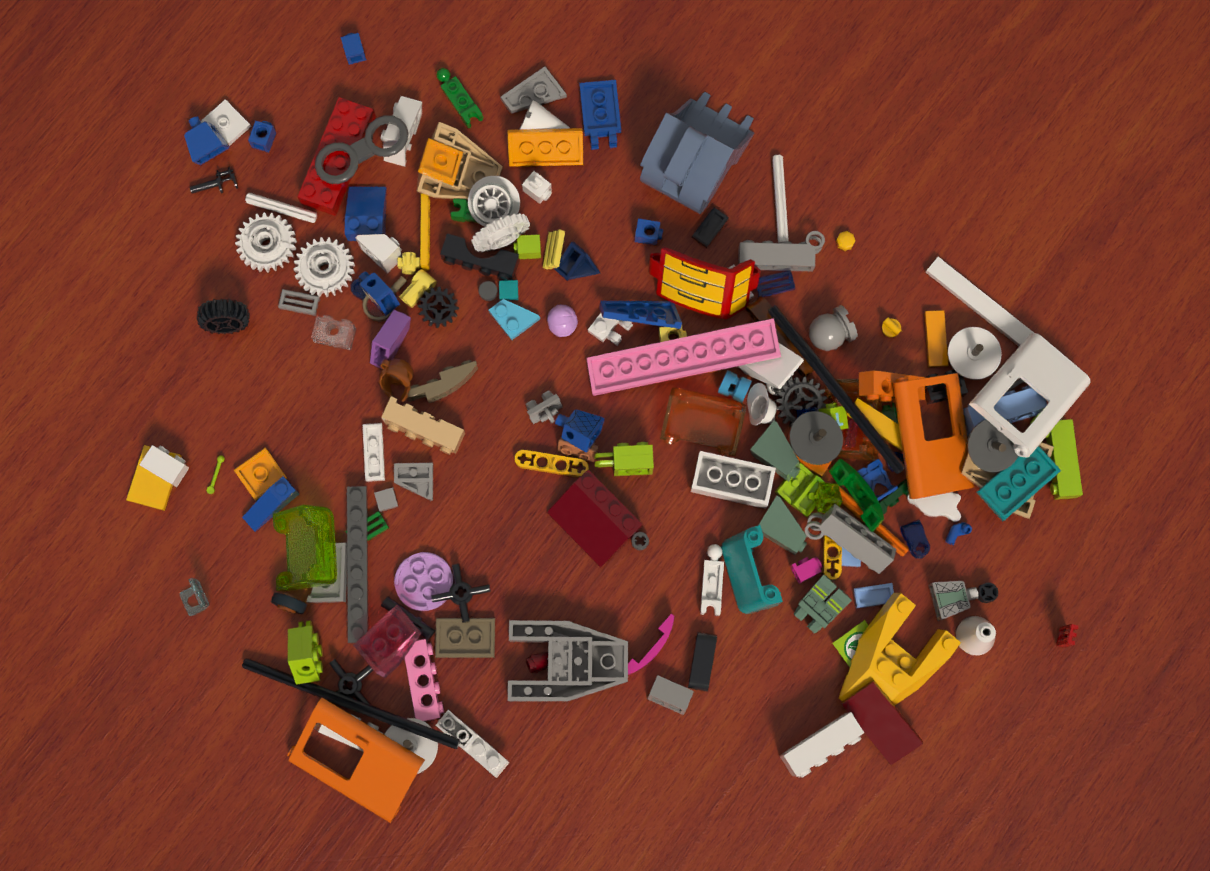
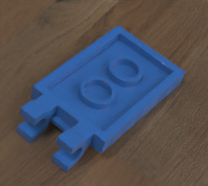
[579,80,621,150]

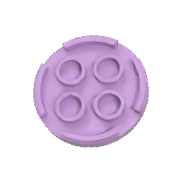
[394,552,453,611]

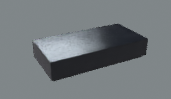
[692,207,729,248]

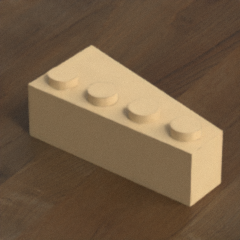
[382,396,465,455]

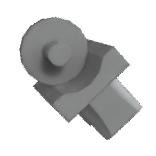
[526,390,563,424]

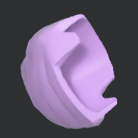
[547,304,578,337]

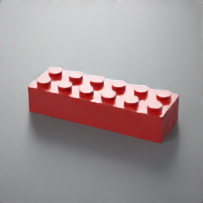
[297,97,376,216]

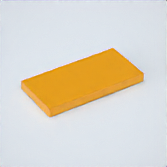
[508,128,583,166]

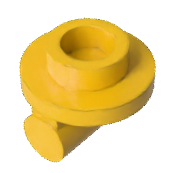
[882,317,902,337]

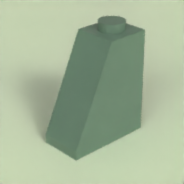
[750,421,800,482]
[759,496,807,555]

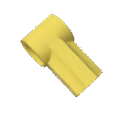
[399,269,437,308]

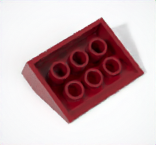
[547,469,643,568]

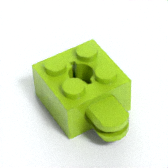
[594,442,654,476]
[288,620,323,685]

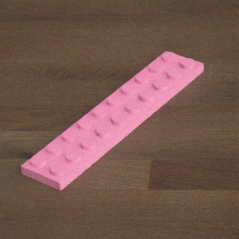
[587,318,781,396]

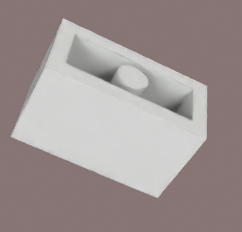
[139,445,189,487]

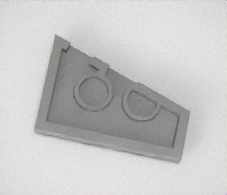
[500,67,567,114]
[306,543,347,603]

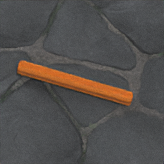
[831,486,909,556]

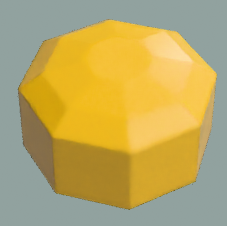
[836,231,855,251]

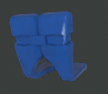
[857,459,898,501]

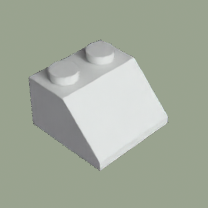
[355,234,402,274]

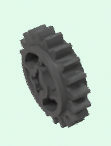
[774,377,827,428]

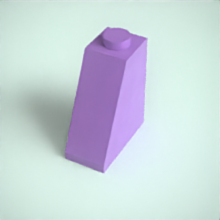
[370,310,411,369]

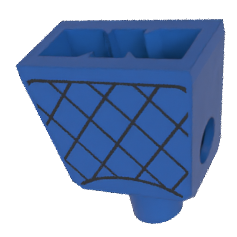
[555,410,605,453]

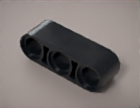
[688,632,717,692]

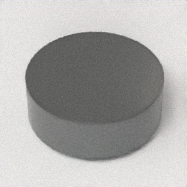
[479,281,498,301]

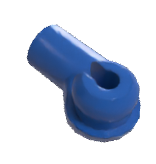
[945,522,972,545]

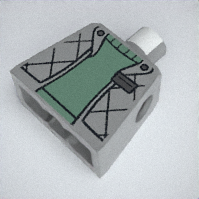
[928,581,978,621]

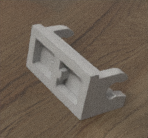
[647,675,694,715]

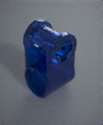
[900,519,930,559]

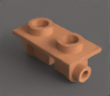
[557,437,598,462]

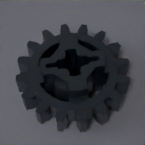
[417,287,459,328]

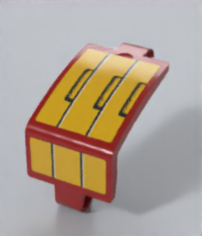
[648,247,761,319]

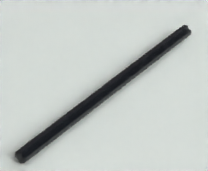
[242,658,460,749]

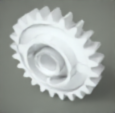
[235,213,297,273]
[471,213,530,252]
[293,237,355,297]

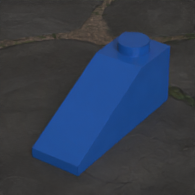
[242,476,299,532]

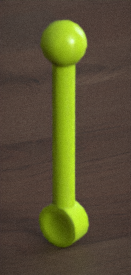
[206,455,225,494]

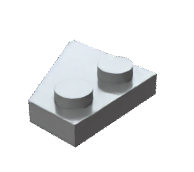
[394,463,433,501]

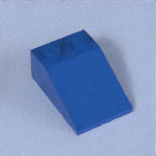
[345,187,387,241]

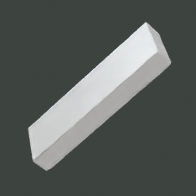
[363,423,385,482]

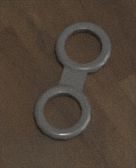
[315,115,408,184]

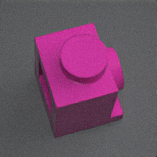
[790,557,822,584]

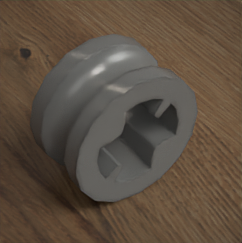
[631,532,649,551]

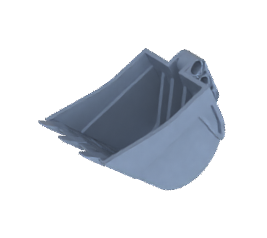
[640,92,755,214]

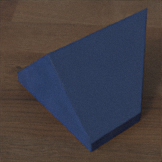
[554,241,601,281]

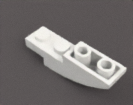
[435,710,510,778]

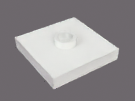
[201,99,251,146]

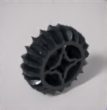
[197,298,250,334]

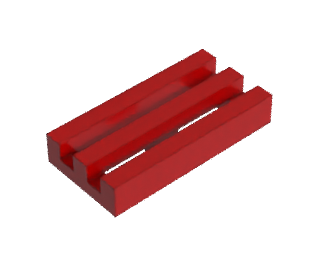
[1056,624,1078,648]

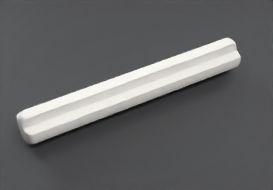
[245,193,317,223]

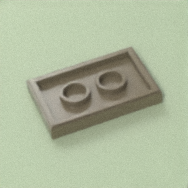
[435,618,495,658]

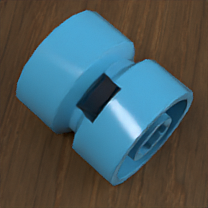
[718,370,752,403]

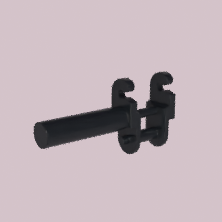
[189,167,239,194]

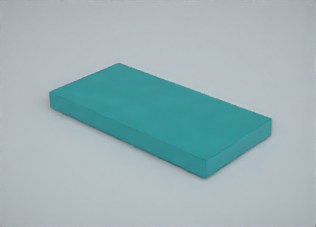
[976,446,1061,521]

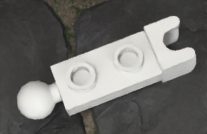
[700,544,724,616]

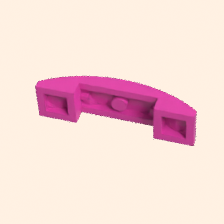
[628,614,674,675]

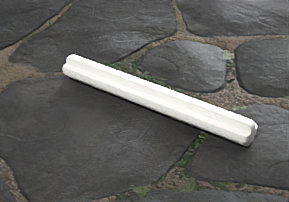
[772,155,789,243]

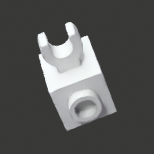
[522,171,552,204]

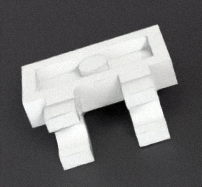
[588,313,633,346]

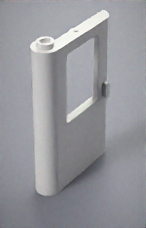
[969,333,1090,458]

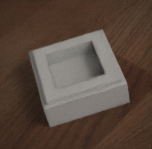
[374,487,399,512]

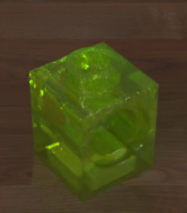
[814,482,842,513]

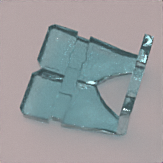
[180,578,210,616]

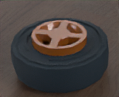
[271,592,307,614]

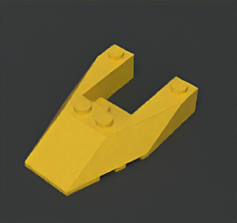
[839,593,961,706]

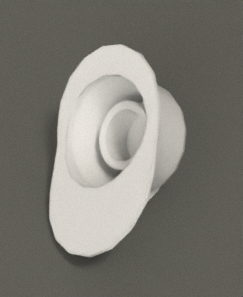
[747,383,777,425]

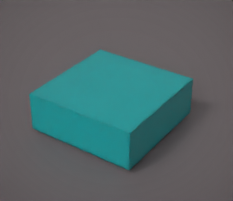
[499,280,519,301]

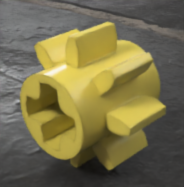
[397,252,420,274]

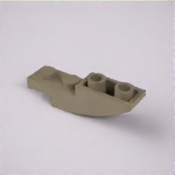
[407,360,478,403]

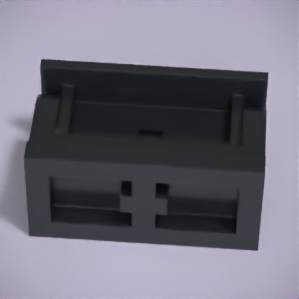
[925,370,968,405]

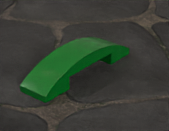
[829,459,884,532]

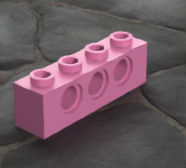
[402,639,444,722]

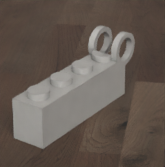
[738,231,825,272]
[805,504,896,574]

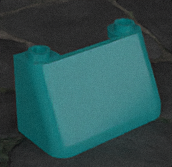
[721,525,783,614]

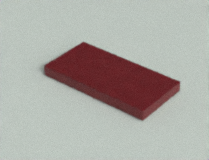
[841,680,923,765]

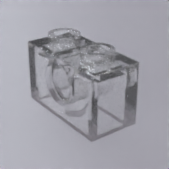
[311,315,356,350]

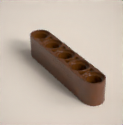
[746,296,814,377]

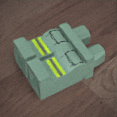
[794,574,852,634]

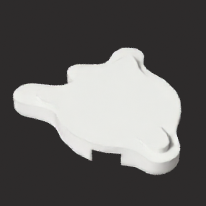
[907,492,961,522]

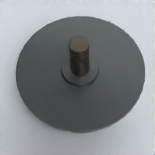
[790,411,843,465]
[967,419,1018,472]

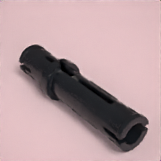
[381,596,436,640]

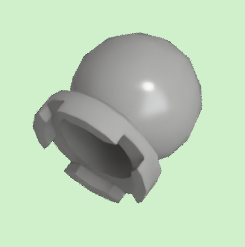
[809,305,858,351]

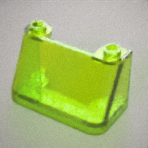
[273,504,337,591]

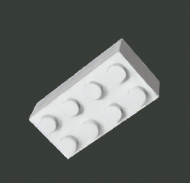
[691,451,776,509]
[779,712,864,778]

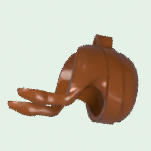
[379,359,414,408]

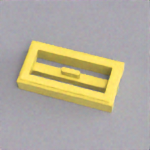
[543,230,565,270]

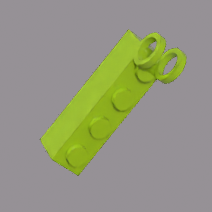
[1030,413,1083,500]

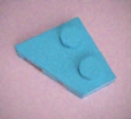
[489,299,540,341]

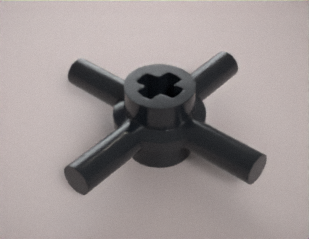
[431,564,491,623]
[327,659,376,705]

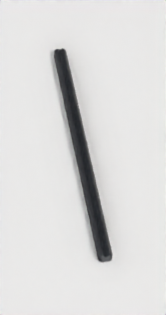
[768,305,905,474]

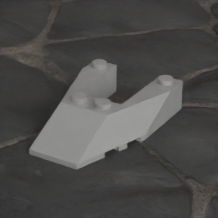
[508,620,628,702]

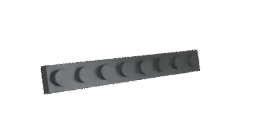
[347,486,369,643]

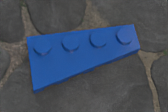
[599,301,682,329]

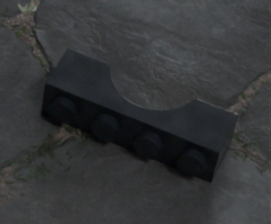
[440,234,520,281]

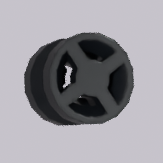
[977,582,998,603]

